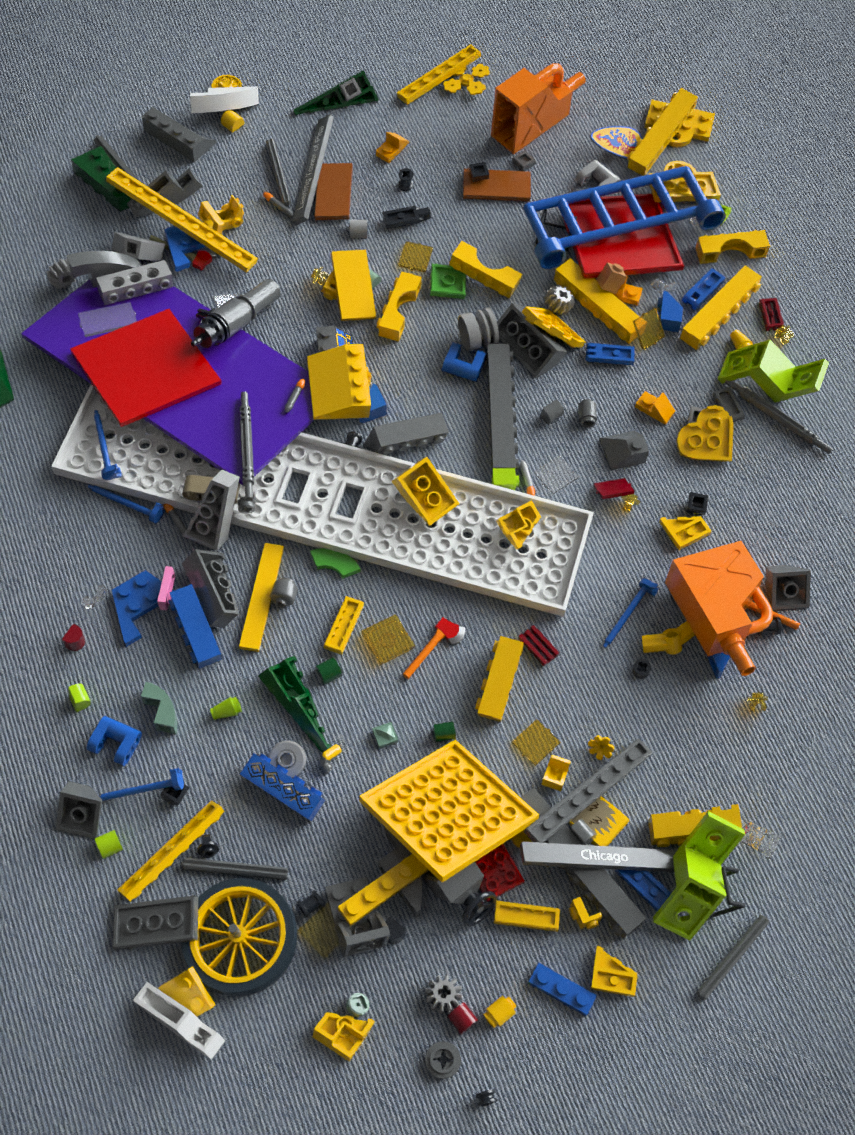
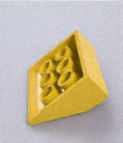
[307,344,371,420]

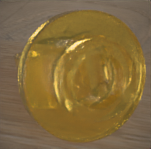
[311,266,330,286]
[775,325,795,344]
[621,494,640,513]
[747,692,768,712]

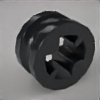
[632,659,651,679]
[475,1089,498,1107]

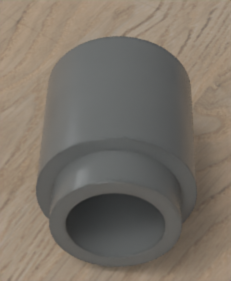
[578,399,597,428]

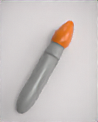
[520,460,535,496]

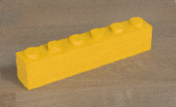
[627,88,698,176]
[554,258,646,344]
[680,265,762,350]

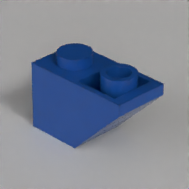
[655,291,683,332]

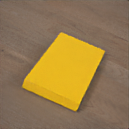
[331,250,377,321]

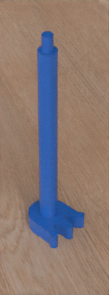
[94,410,122,480]
[88,484,165,524]
[603,578,659,648]
[99,768,184,801]

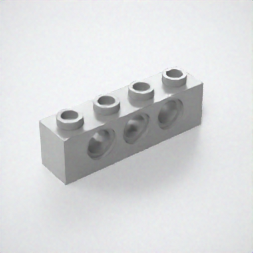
[96,260,173,305]

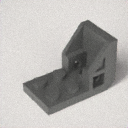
[325,877,390,957]

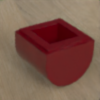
[62,624,85,651]
[447,1002,478,1035]

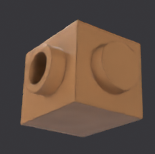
[596,262,627,294]

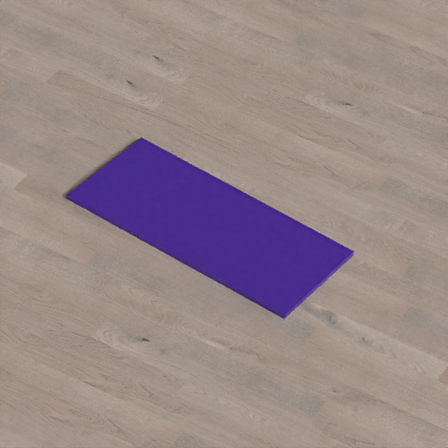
[21,279,314,486]

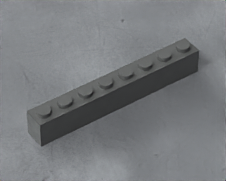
[487,344,519,470]
[521,787,646,939]

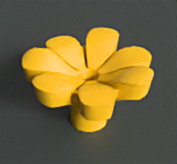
[588,735,614,760]

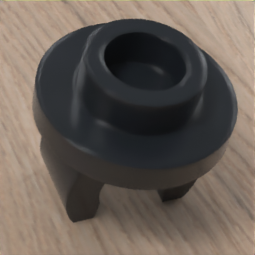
[197,834,219,858]

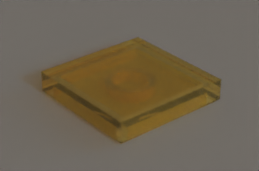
[361,614,415,665]

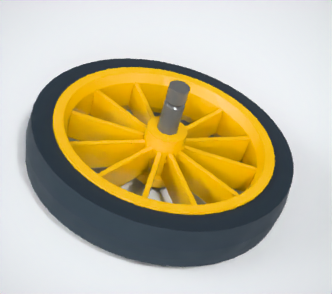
[181,878,297,996]

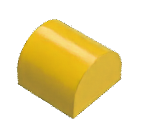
[221,110,245,133]

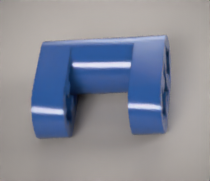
[442,342,487,382]
[86,716,142,766]

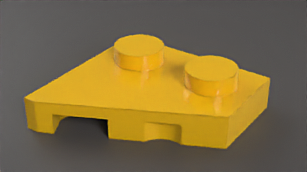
[659,516,712,550]
[591,946,638,997]
[158,966,216,1017]

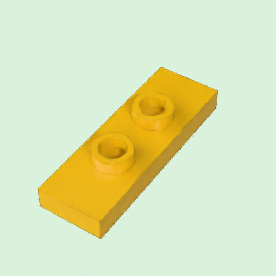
[323,596,364,655]
[493,901,560,932]

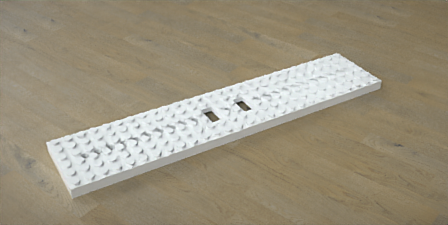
[51,384,594,617]

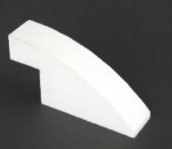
[190,87,259,113]
[133,982,225,1059]

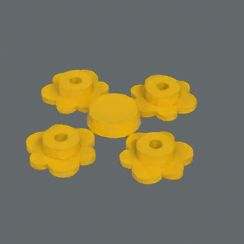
[443,64,490,95]

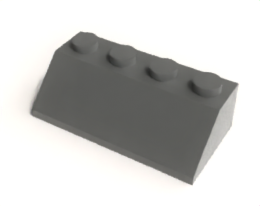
[497,303,567,378]

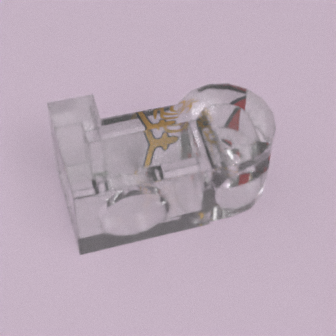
[741,822,781,860]

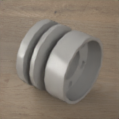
[458,307,499,352]

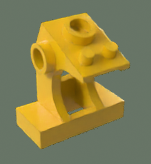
[198,195,244,235]

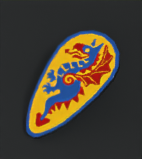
[590,126,643,159]

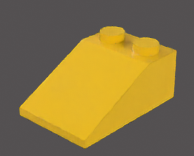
[392,457,460,526]

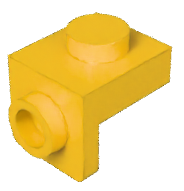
[541,755,571,791]
[569,897,602,929]

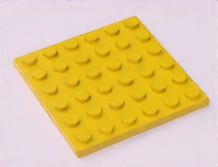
[359,740,539,883]

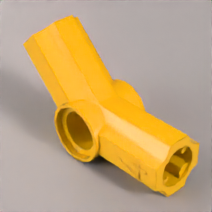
[642,621,695,654]

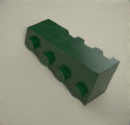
[71,146,133,212]

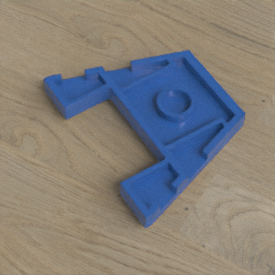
[164,226,206,272]
[112,570,177,647]

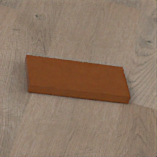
[315,163,353,220]
[463,169,531,202]

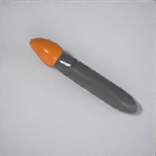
[263,192,294,218]
[284,379,305,413]
[163,504,187,535]

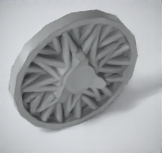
[268,741,306,778]

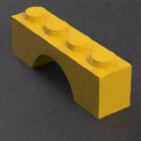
[695,230,770,264]
[449,241,522,299]
[376,271,422,342]

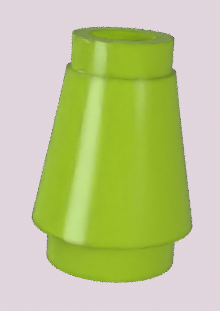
[210,696,242,720]

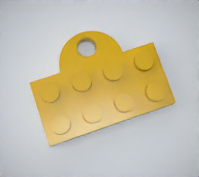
[644,100,715,147]
[648,161,721,202]

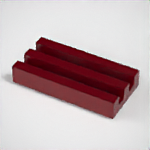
[759,298,784,331]
[518,625,559,666]

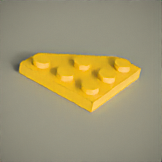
[521,307,586,348]

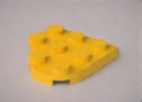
[676,405,733,462]

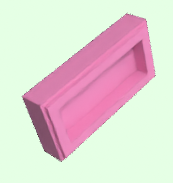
[157,566,176,611]

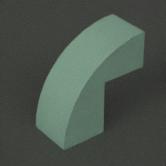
[141,682,178,734]

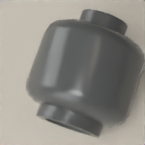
[270,577,298,608]

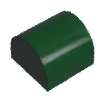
[315,657,342,685]
[433,721,456,743]

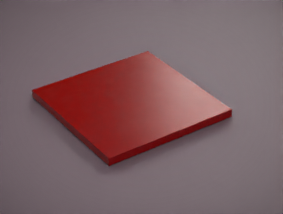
[562,193,684,279]
[70,309,222,427]

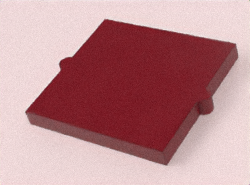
[594,478,634,499]

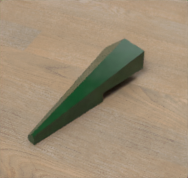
[293,70,379,115]
[258,656,331,753]

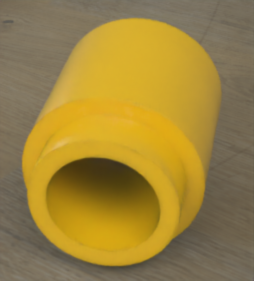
[483,995,517,1028]

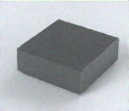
[512,150,536,171]

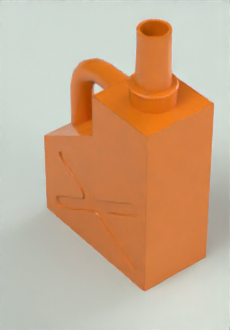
[491,63,586,154]
[665,541,773,676]

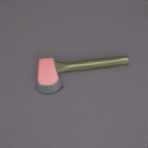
[149,235,217,271]

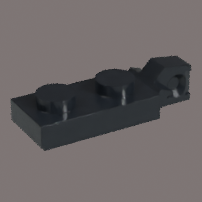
[382,206,431,229]

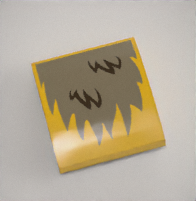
[569,797,629,846]

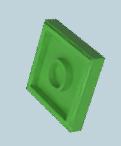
[430,264,466,299]

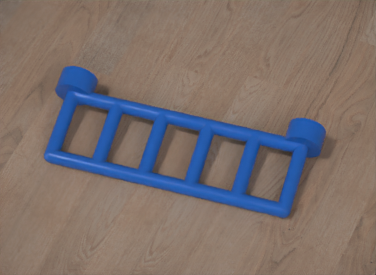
[523,166,726,269]

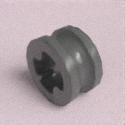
[238,497,255,514]

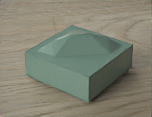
[372,722,398,749]

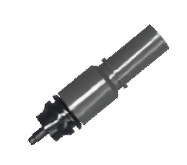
[191,279,281,348]

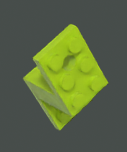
[718,340,829,403]
[653,811,745,941]

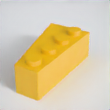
[475,636,524,722]
[648,804,742,847]

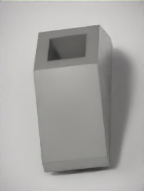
[112,232,165,261]

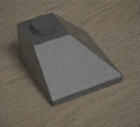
[599,430,649,470]
[765,565,811,610]
[56,781,102,839]

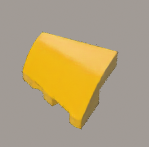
[496,500,541,550]
[313,1012,375,1061]

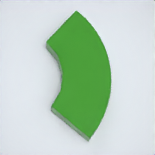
[310,548,361,578]

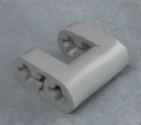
[575,160,621,197]

